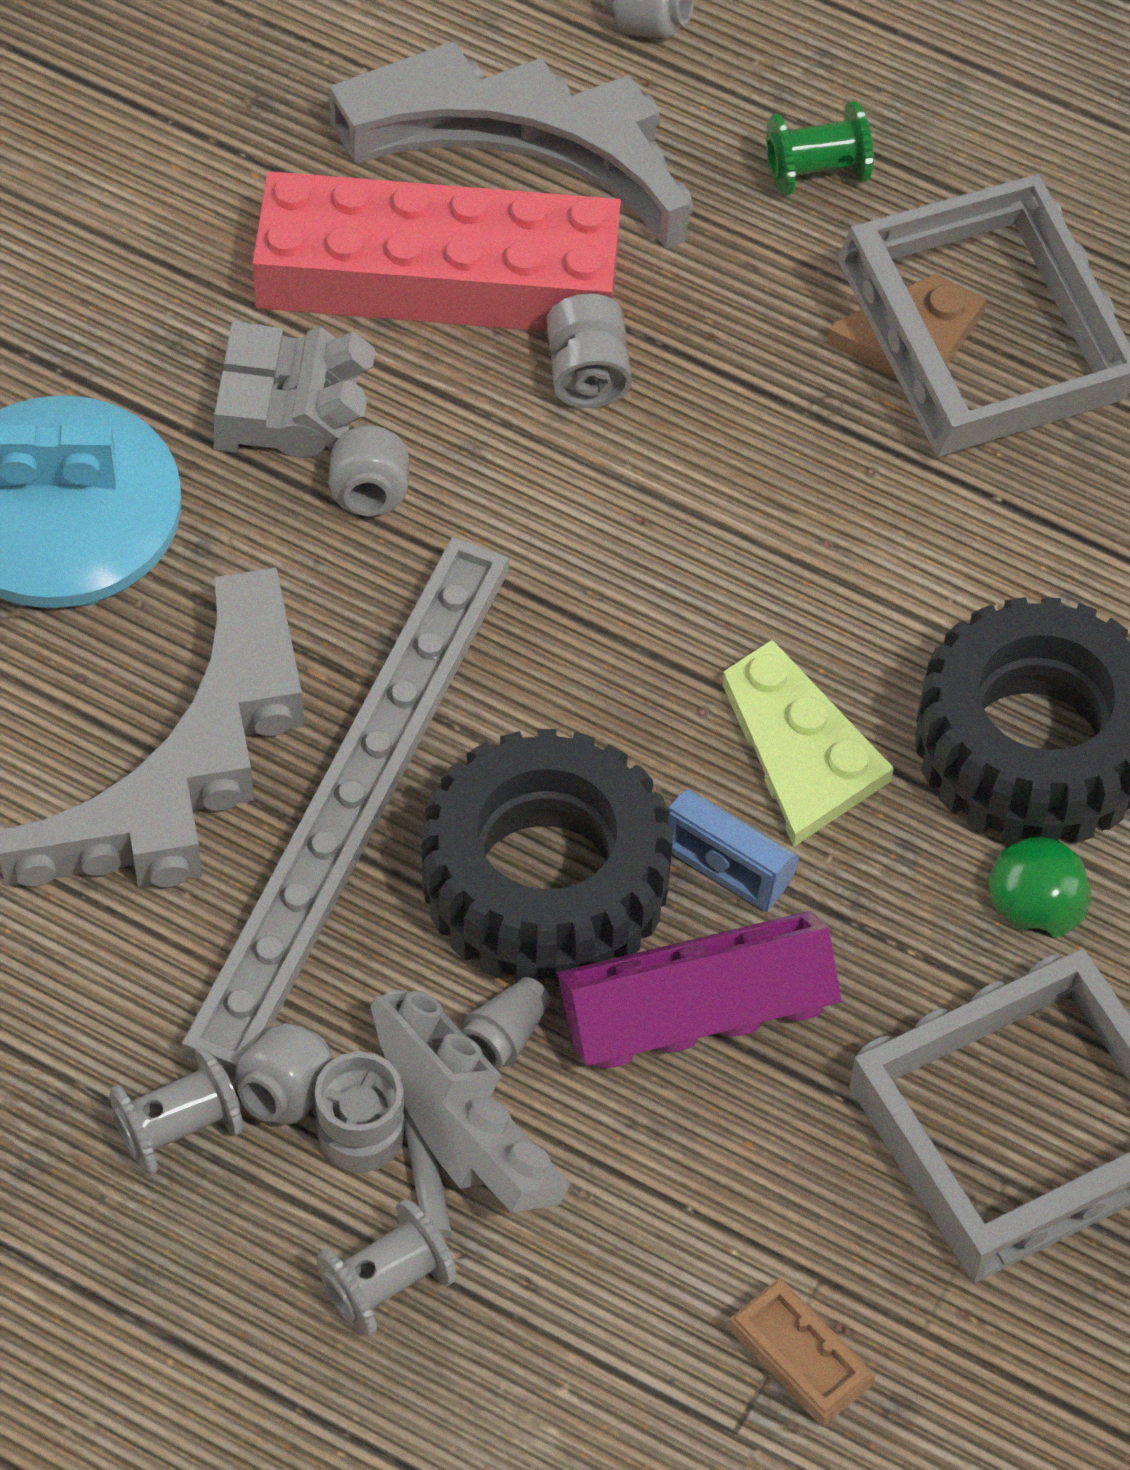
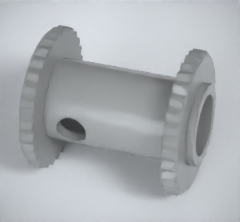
[109,1047,243,1175]
[316,1200,456,1336]

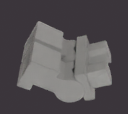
[214,320,375,458]

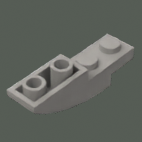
[370,991,570,1213]

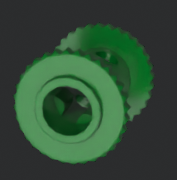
[766,101,874,196]

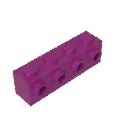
[557,910,842,1068]

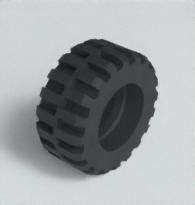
[915,597,1130,844]
[422,729,672,987]

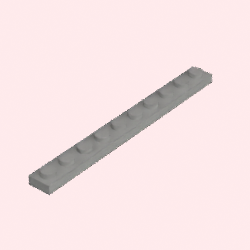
[182,537,509,1076]

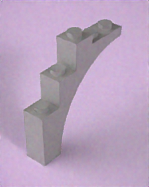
[329,41,693,249]
[0,567,304,887]

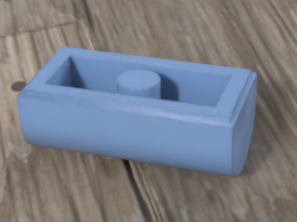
[668,789,799,912]

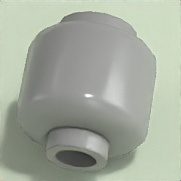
[606,0,694,39]
[329,425,409,517]
[235,1023,333,1125]

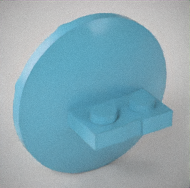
[0,396,182,608]

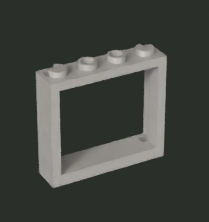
[837,174,1130,457]
[849,948,1130,1284]

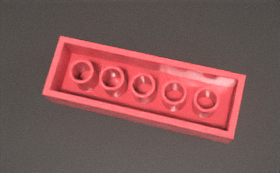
[253,171,621,332]

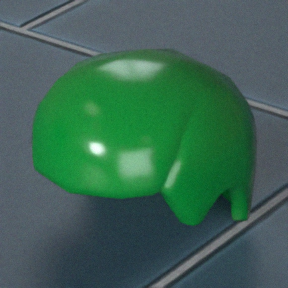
[988,837,1092,938]

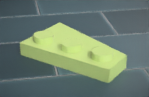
[722,640,894,847]

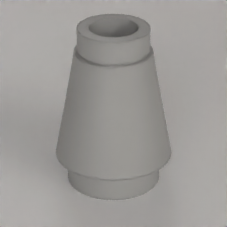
[461,977,551,1070]

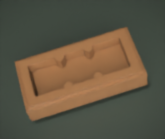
[728,1277,875,1427]

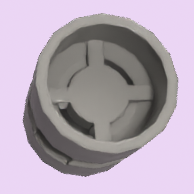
[547,294,632,408]
[314,1051,405,1173]

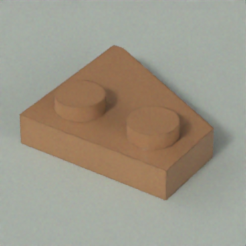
[827,274,987,378]

